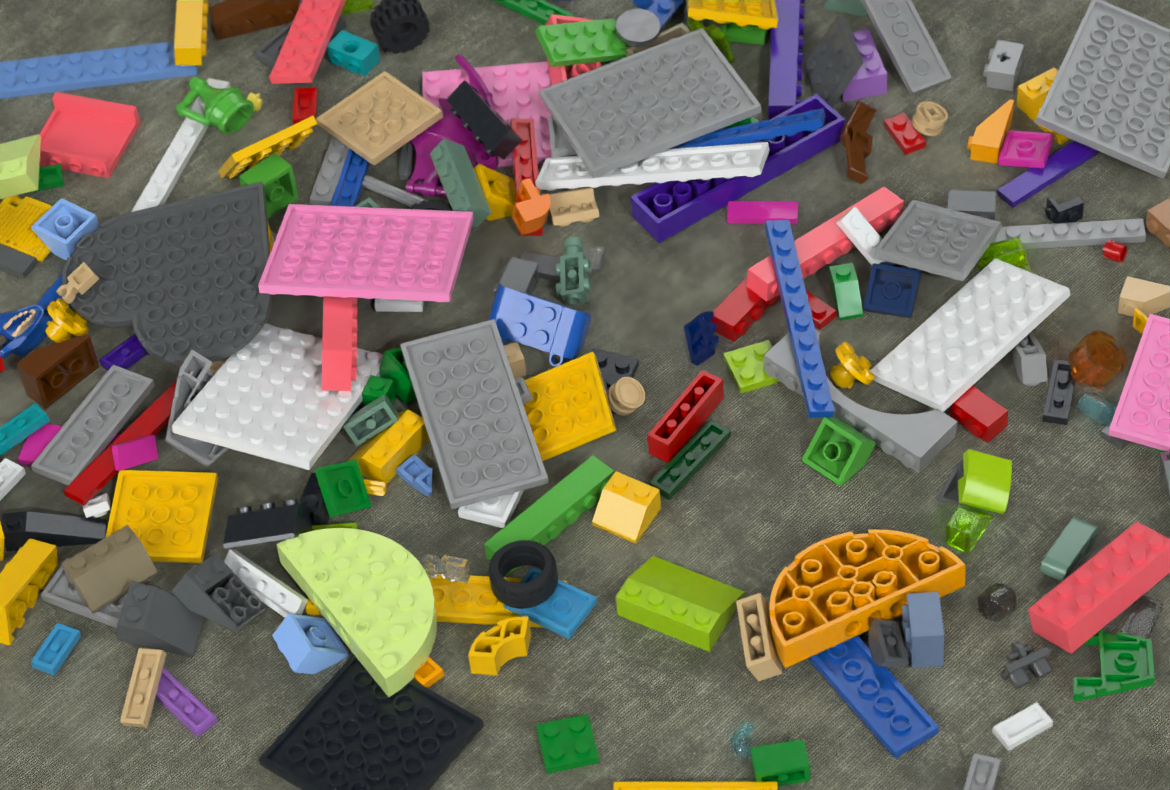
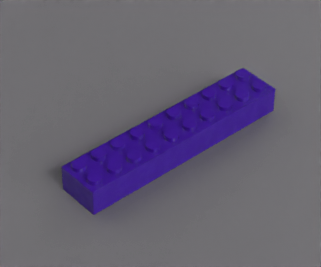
[630,94,845,243]

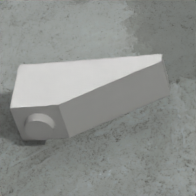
[1011,331,1048,386]

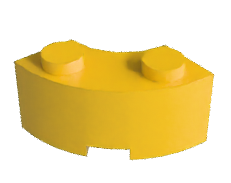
[468,616,531,676]

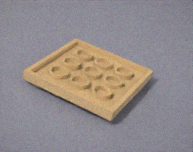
[316,71,443,166]

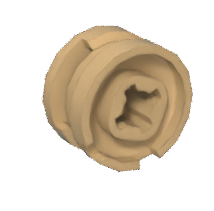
[912,101,948,136]
[606,377,645,416]

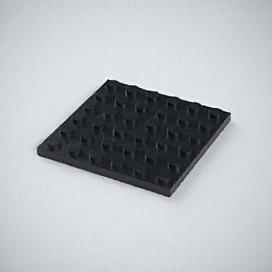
[259,654,484,790]

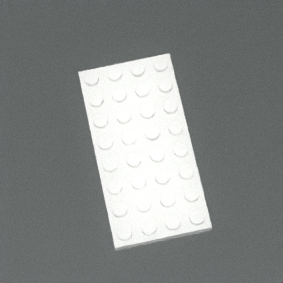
[871,258,1070,412]

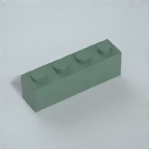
[430,139,492,227]

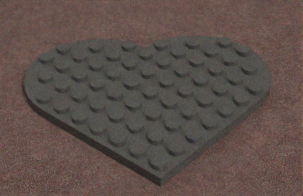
[62,182,273,366]

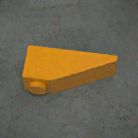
[967,100,1014,164]

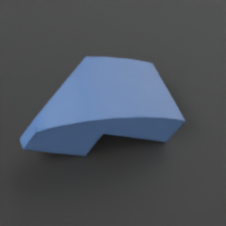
[396,454,432,497]

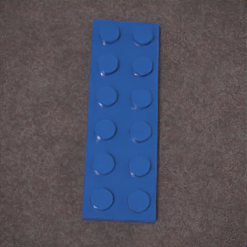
[807,636,939,759]

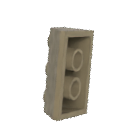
[62,525,159,614]

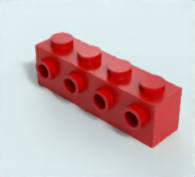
[647,370,724,463]

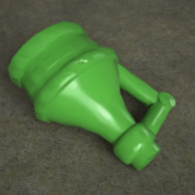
[176,76,254,135]

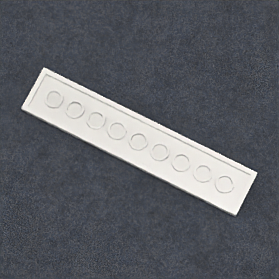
[535,142,769,191]

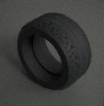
[488,540,558,609]

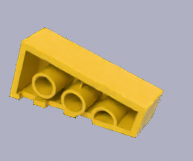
[0,539,59,646]

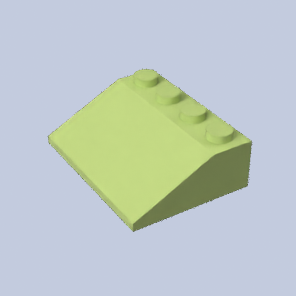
[0,134,41,199]

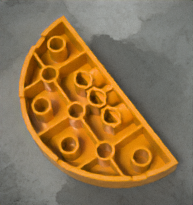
[769,529,965,668]

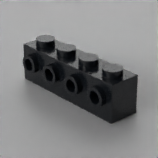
[446,80,522,160]

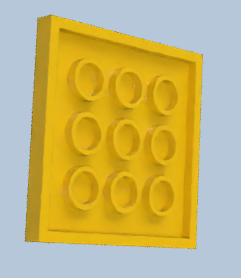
[686,0,778,29]
[218,116,317,179]
[523,352,617,462]
[105,470,218,563]

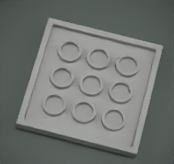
[874,200,1001,281]

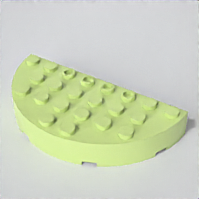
[276,528,437,697]

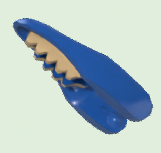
[0,305,44,358]

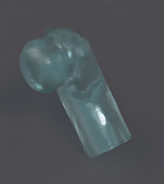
[730,721,754,759]

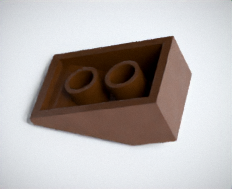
[17,334,99,409]

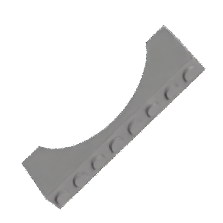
[764,329,957,473]

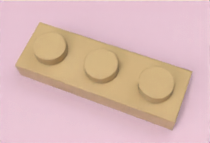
[120,648,166,728]

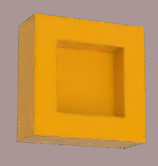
[412,657,444,688]

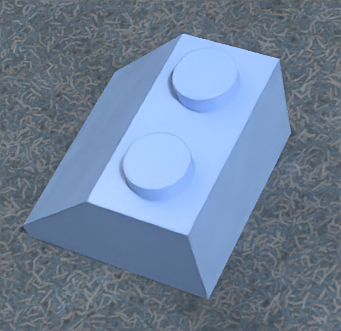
[31,198,100,260]
[272,613,349,675]

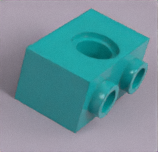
[327,30,380,76]

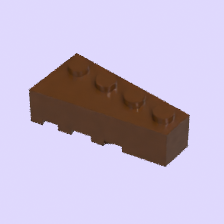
[209,0,299,40]

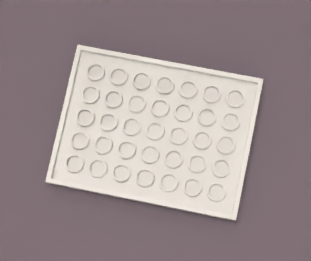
[172,323,383,470]

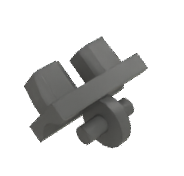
[1000,641,1052,689]

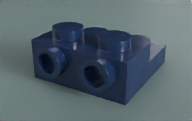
[863,262,921,319]

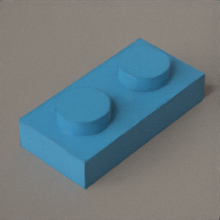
[31,623,81,676]

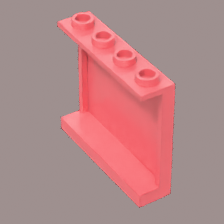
[39,92,141,178]

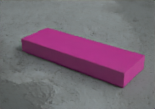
[727,201,798,224]

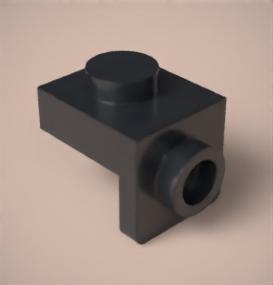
[1045,196,1084,224]

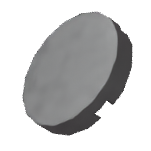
[616,9,660,47]

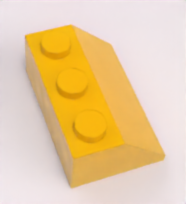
[348,410,429,485]

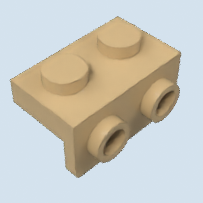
[549,187,599,227]

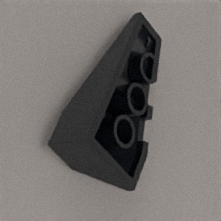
[1,507,107,552]

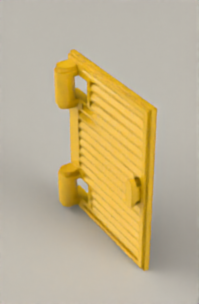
[0,195,53,262]

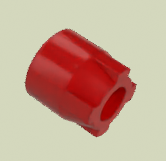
[1103,239,1128,263]

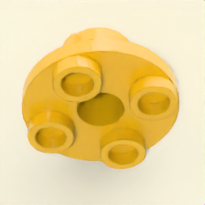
[45,298,89,343]
[829,341,875,389]

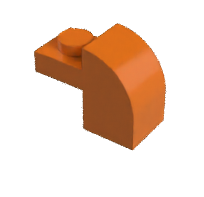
[512,178,551,235]

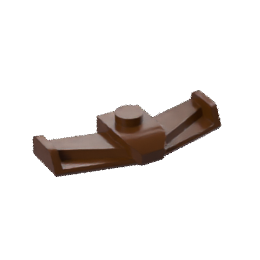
[840,101,877,184]

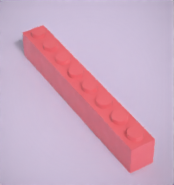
[747,187,904,302]

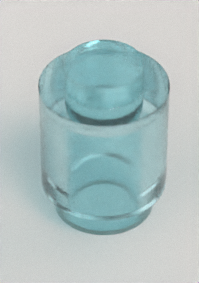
[1078,392,1116,426]

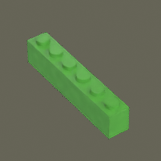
[484,455,614,576]

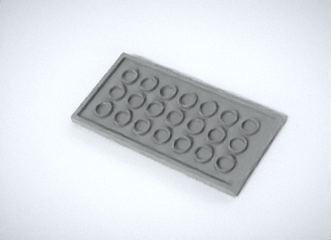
[400,319,548,509]

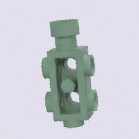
[556,237,592,305]

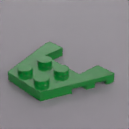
[1072,628,1155,702]

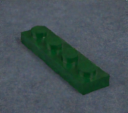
[649,419,731,500]

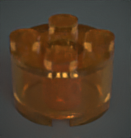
[1069,330,1127,390]

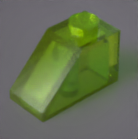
[946,506,993,554]

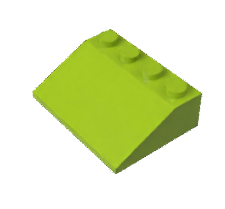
[616,556,745,652]

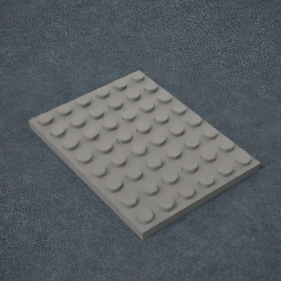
[1034,0,1170,179]
[538,28,762,178]

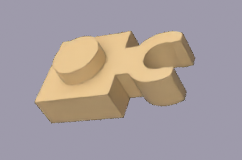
[56,262,99,304]

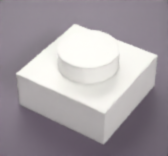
[83,493,111,518]

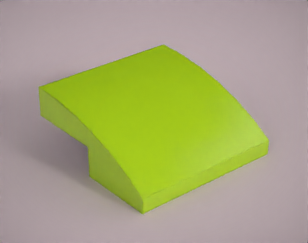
[958,449,1012,514]

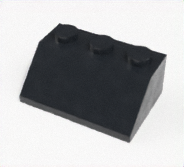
[223,498,313,549]

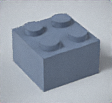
[902,592,944,668]

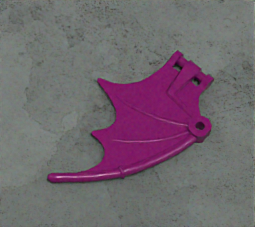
[406,54,499,199]

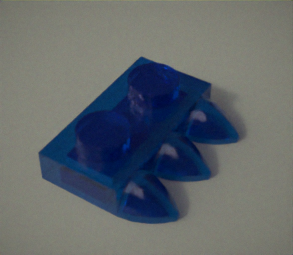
[684,311,720,366]

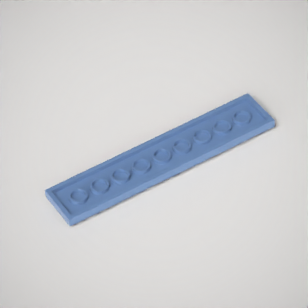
[0,41,198,99]

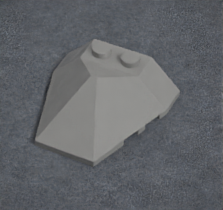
[165,350,230,467]

